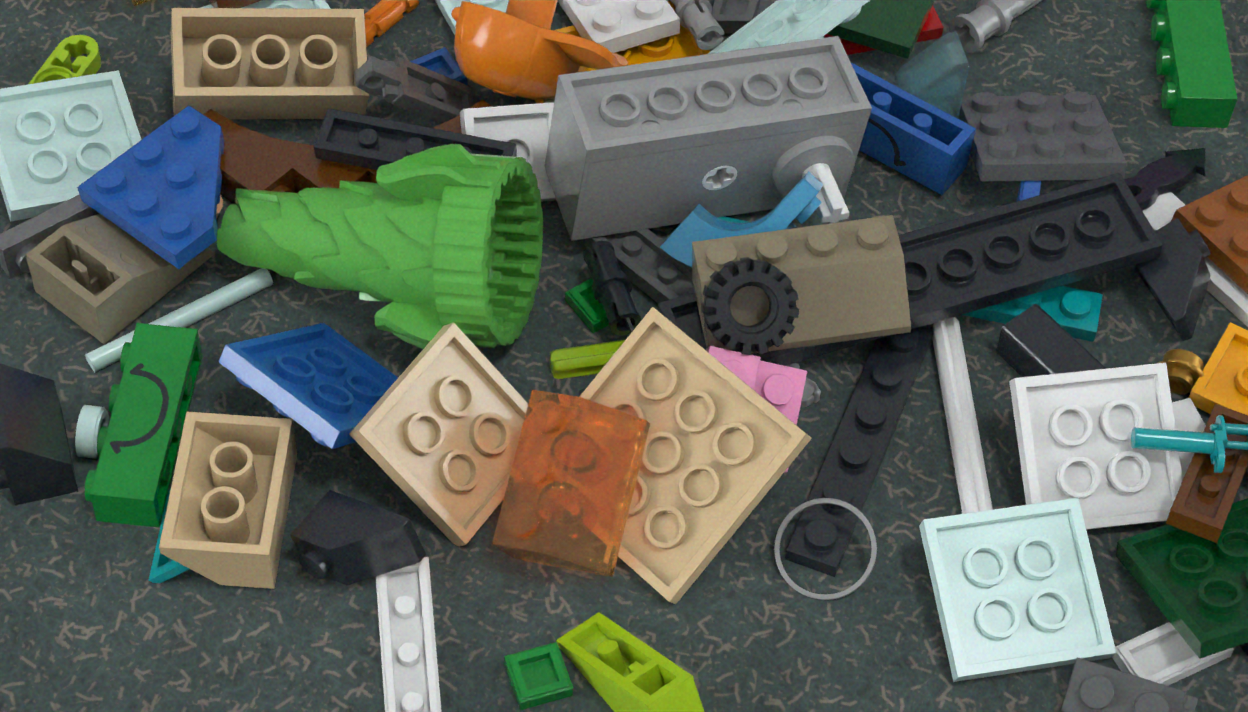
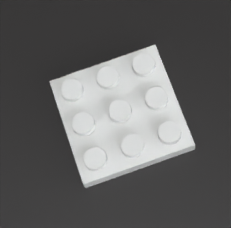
[1009,363,1183,530]

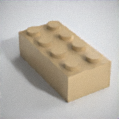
[171,8,369,119]

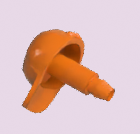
[451,0,628,100]

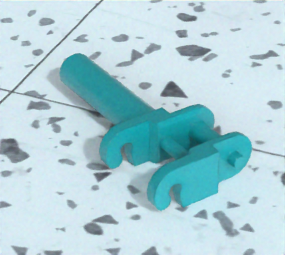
[1131,415,1248,473]

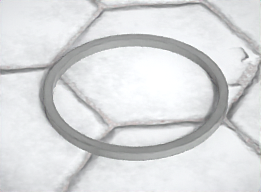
[774,498,877,600]

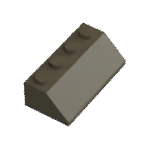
[692,215,911,354]

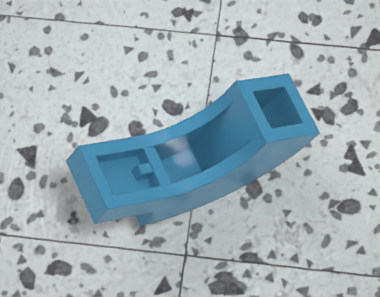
[660,171,823,267]

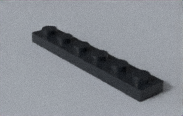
[785,327,934,577]

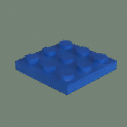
[219,323,398,449]

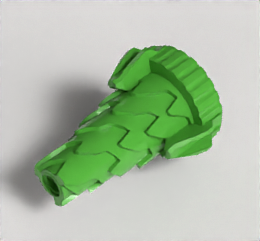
[217,144,543,349]

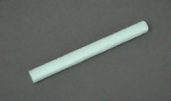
[85,268,273,372]

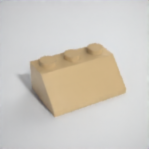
[159,412,297,589]

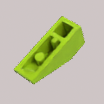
[556,612,704,712]

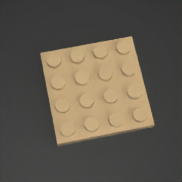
[521,307,812,604]

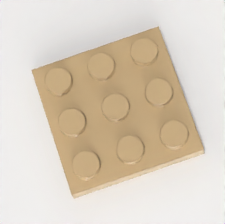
[349,322,552,546]

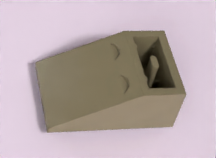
[25,214,213,344]

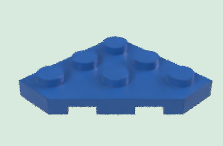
[77,106,225,269]

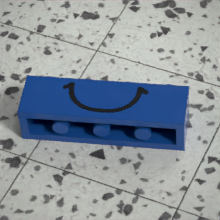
[851,63,976,195]

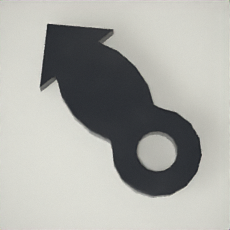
[1124,148,1206,210]

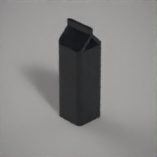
[996,304,1107,377]

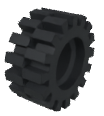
[701,257,799,355]

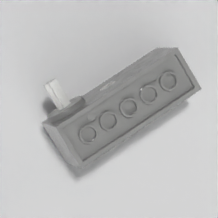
[544,36,872,241]

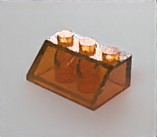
[492,390,650,577]

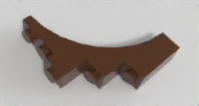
[203,100,493,204]

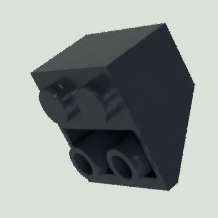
[0,364,79,506]

